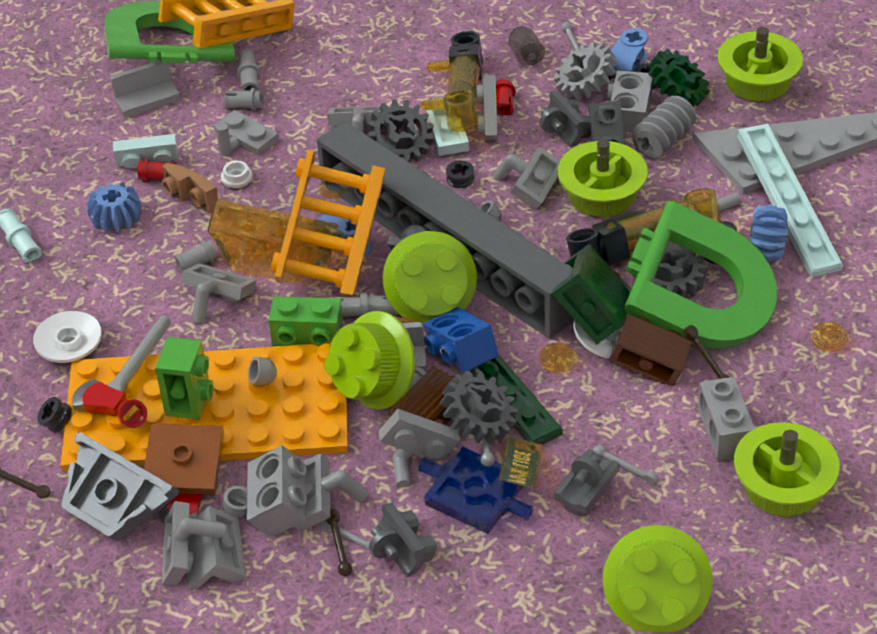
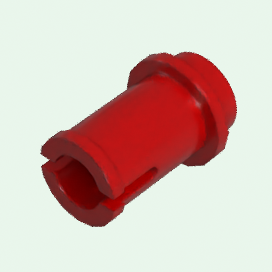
[496,79,516,115]
[138,158,177,183]

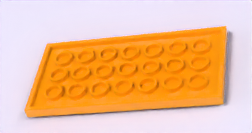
[61,343,348,472]

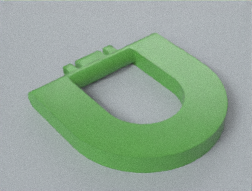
[104,1,235,64]
[624,201,777,349]

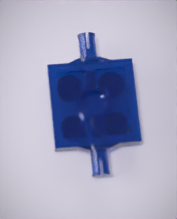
[418,447,534,534]

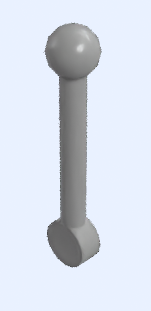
[561,22,580,51]
[481,437,495,467]
[593,445,659,486]
[319,520,375,557]

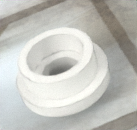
[221,161,253,189]

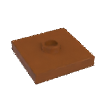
[144,423,224,495]

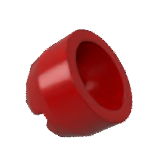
[117,399,148,428]

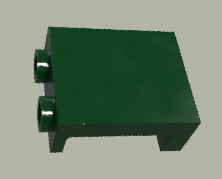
[552,244,630,345]

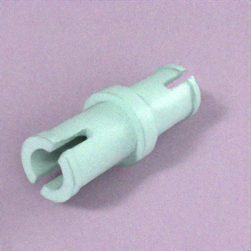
[0,208,42,263]

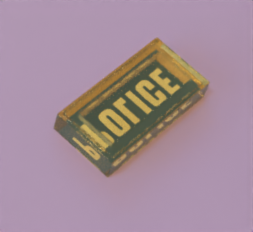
[499,437,543,489]

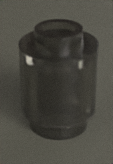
[508,26,545,66]

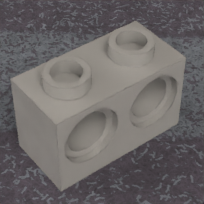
[605,70,653,132]
[698,377,755,461]
[247,445,307,536]

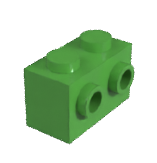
[268,296,344,346]
[155,337,214,420]

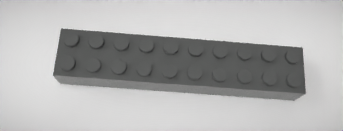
[316,121,574,339]

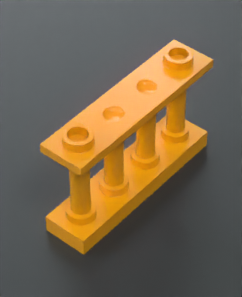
[158,0,295,49]
[270,149,385,297]

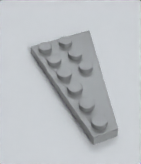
[693,112,877,195]

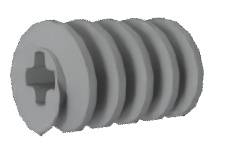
[632,96,697,160]

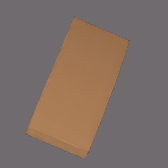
[162,163,220,213]

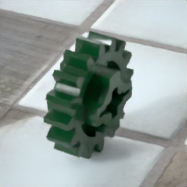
[648,49,710,107]

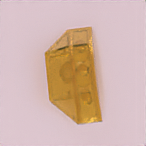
[207,199,339,284]

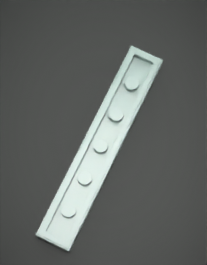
[737,124,843,278]

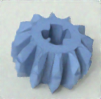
[87,182,142,234]
[749,205,788,262]

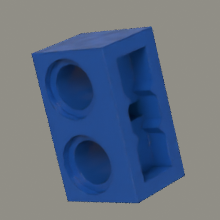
[423,307,499,373]

